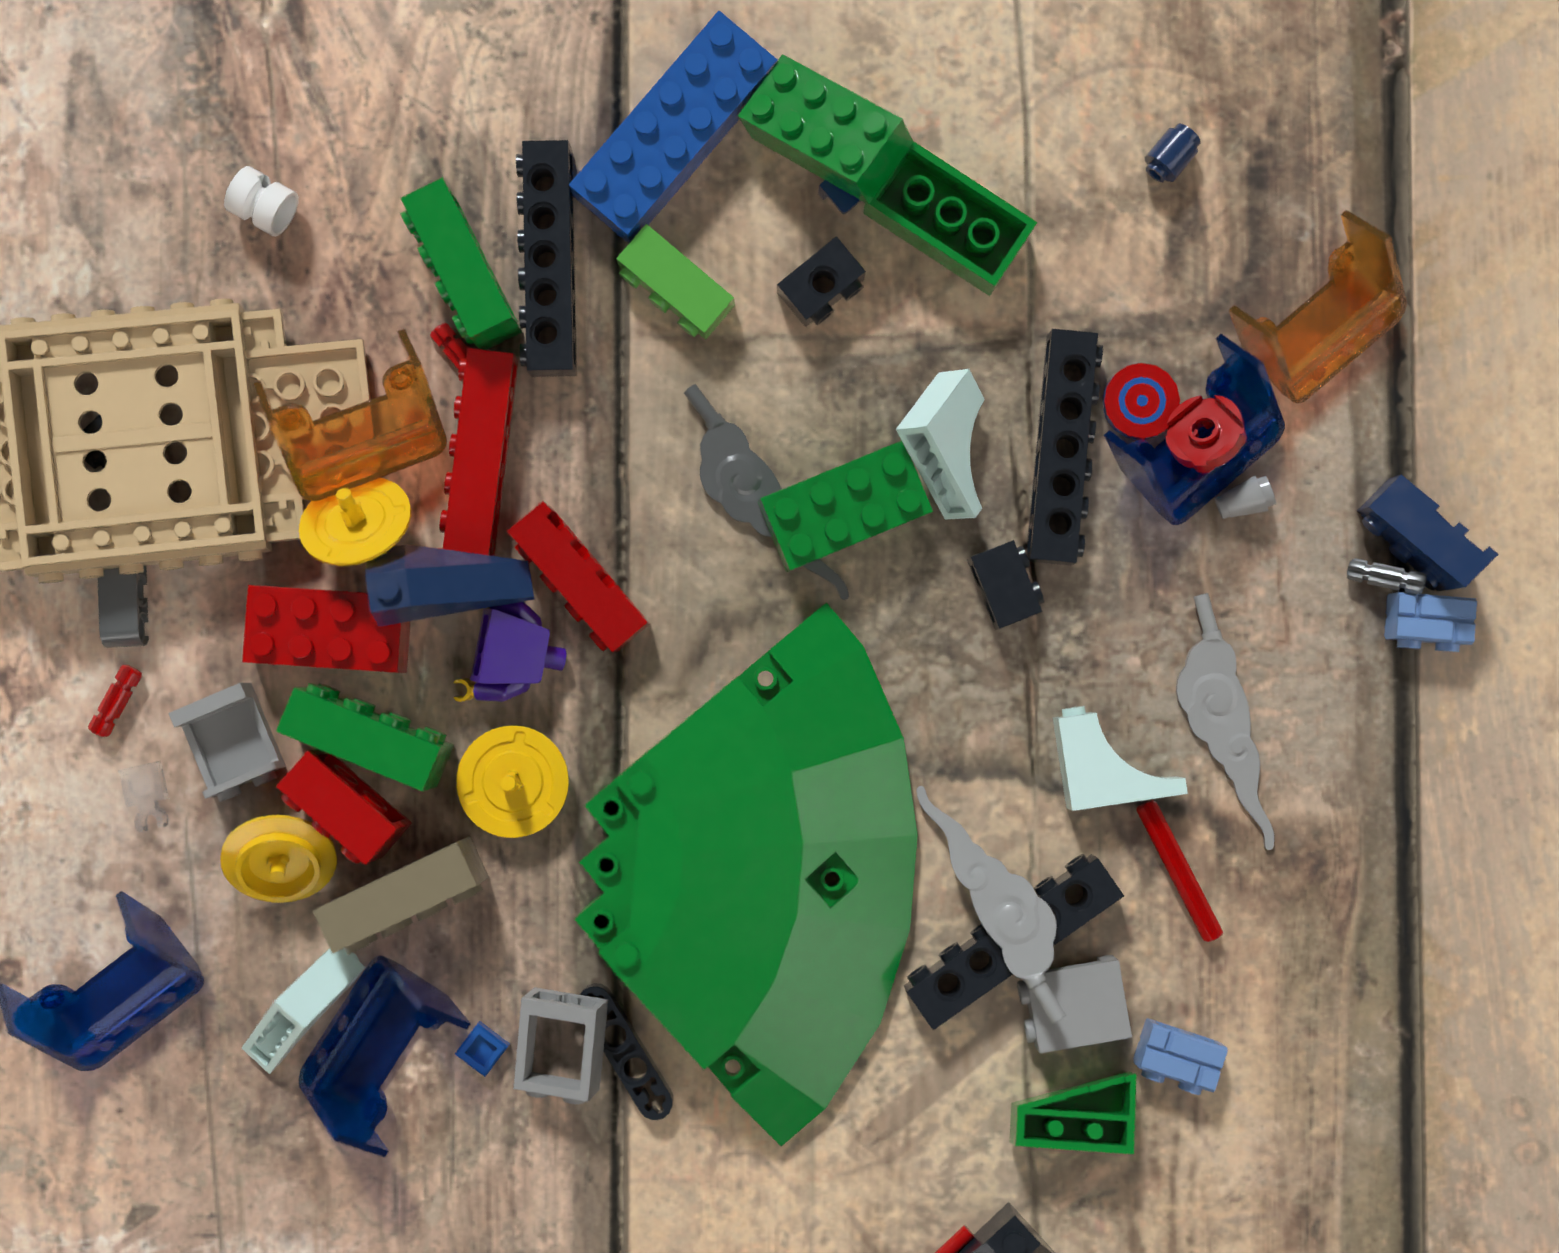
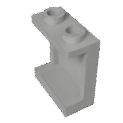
[168,683,286,802]
[1017,955,1132,1053]

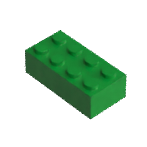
[738,54,914,205]
[863,142,1037,296]
[400,177,523,350]
[758,440,933,572]
[275,683,454,791]

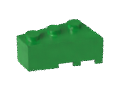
[1009,1072,1137,1155]

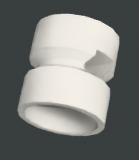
[224,166,299,236]

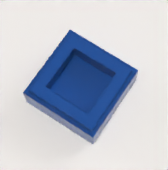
[455,1021,510,1077]

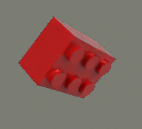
[276,749,412,865]

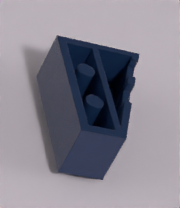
[1357,475,1499,592]

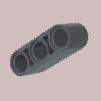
[98,566,149,648]

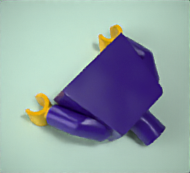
[453,602,567,702]

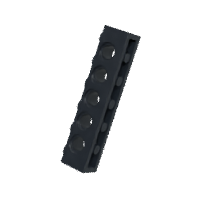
[516,140,577,377]
[1026,329,1103,566]
[904,854,1124,1030]

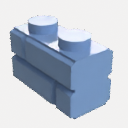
[1384,592,1477,652]
[1133,1018,1228,1095]

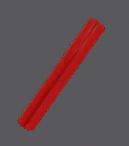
[1137,800,1223,942]

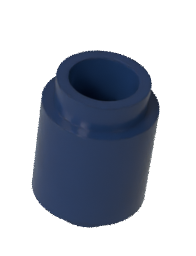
[1144,123,1201,183]

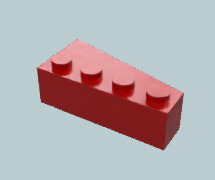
[507,501,650,653]

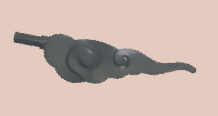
[684,384,849,600]

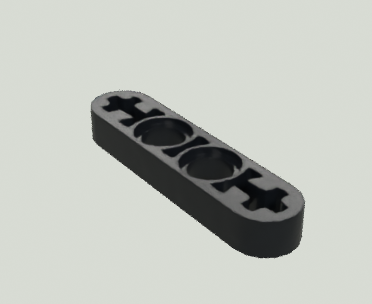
[580,983,674,1120]

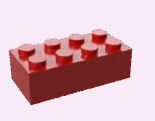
[242,585,411,673]

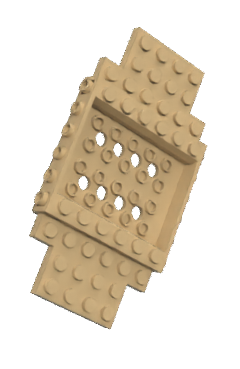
[0,299,380,583]

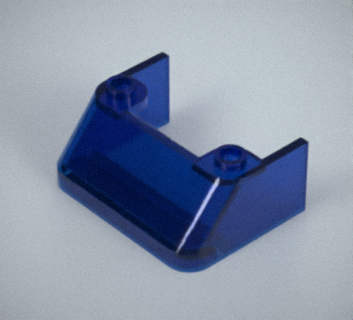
[1104,333,1285,525]
[0,891,204,1071]
[298,955,471,1158]

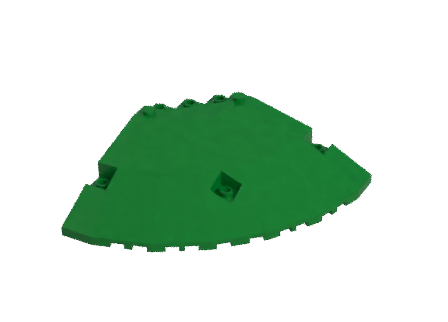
[574,602,918,1146]

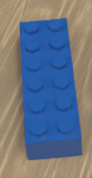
[569,11,778,244]

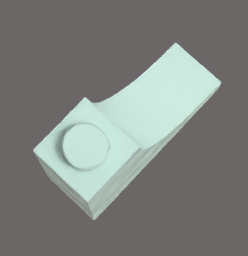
[896,369,985,520]
[1053,706,1188,811]
[242,948,365,1074]

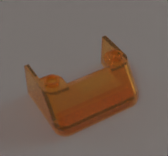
[1229,210,1407,404]
[253,329,447,501]

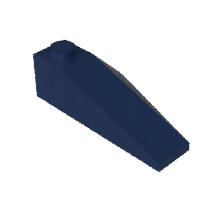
[365,544,535,627]

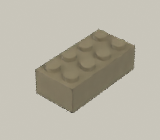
[312,836,489,955]

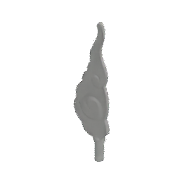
[1176,593,1274,850]
[916,786,1066,1024]

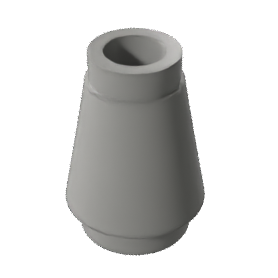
[1215,475,1276,519]

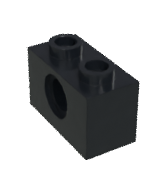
[777,236,866,327]

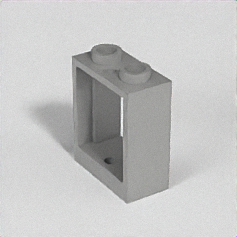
[513,987,608,1104]

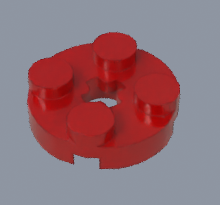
[1166,395,1247,473]

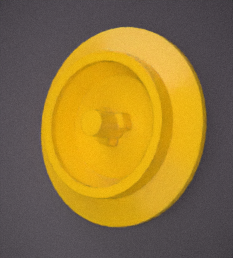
[299,476,411,566]
[456,726,569,838]
[220,815,337,903]

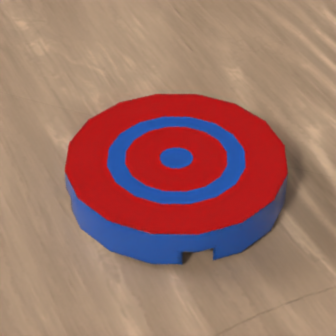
[1103,363,1180,440]

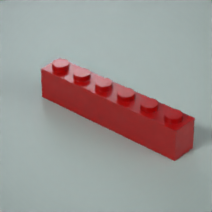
[438,348,519,556]

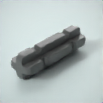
[1347,558,1426,595]

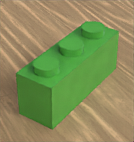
[616,224,735,340]

